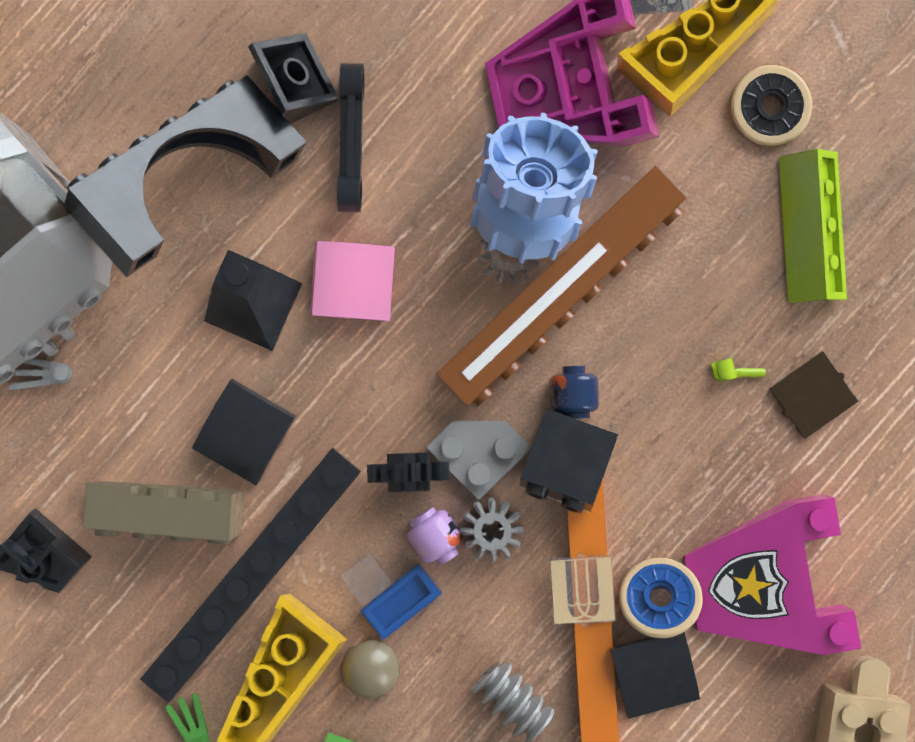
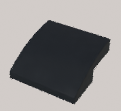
[192,379,296,485]
[609,632,700,719]

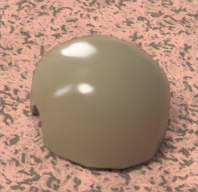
[340,640,400,698]

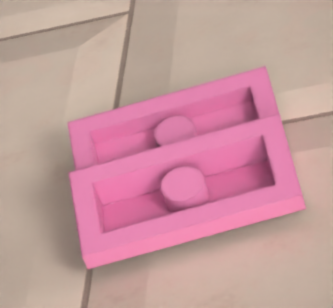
[310,241,395,322]

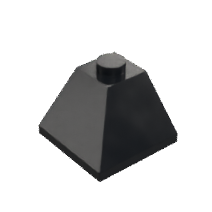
[204,250,302,351]

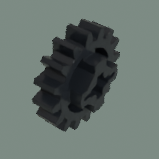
[367,452,450,492]

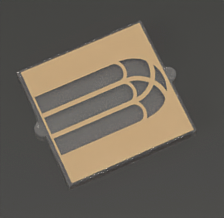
[549,553,616,627]

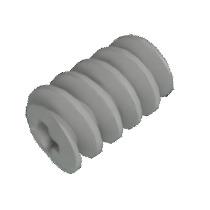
[470,661,554,742]

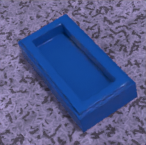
[360,563,442,640]

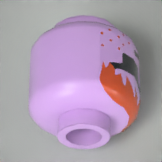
[407,507,463,565]

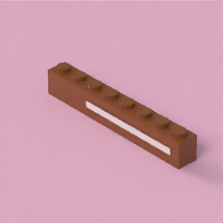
[436,165,687,406]

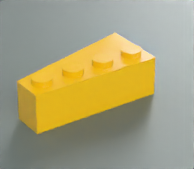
[617,0,778,117]

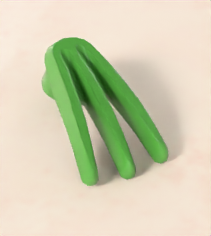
[165,693,210,742]

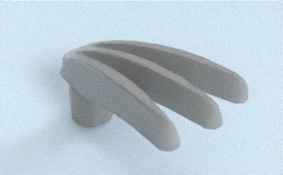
[9,358,73,390]

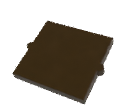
[769,351,858,439]

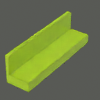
[779,149,847,303]

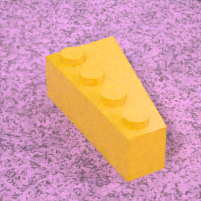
[217,593,348,742]

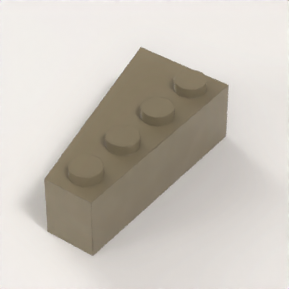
[83,481,244,544]

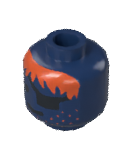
[550,366,599,419]

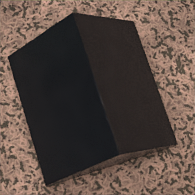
[248,33,339,124]

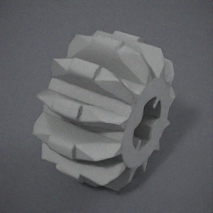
[460,498,524,563]

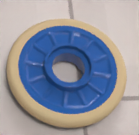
[619,558,703,638]

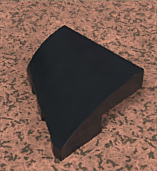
[0,508,92,593]

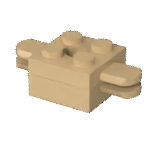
[815,655,911,742]

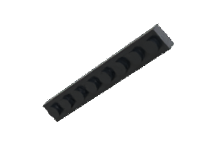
[140,448,362,703]

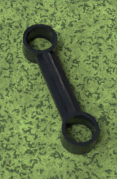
[337,63,365,212]

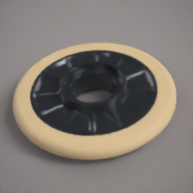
[731,65,812,146]

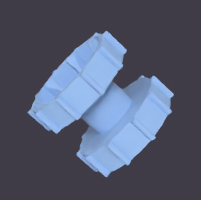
[470,113,598,264]

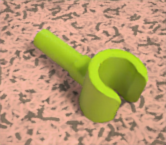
[711,358,766,381]

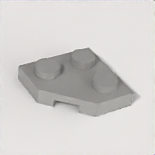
[427,421,532,500]

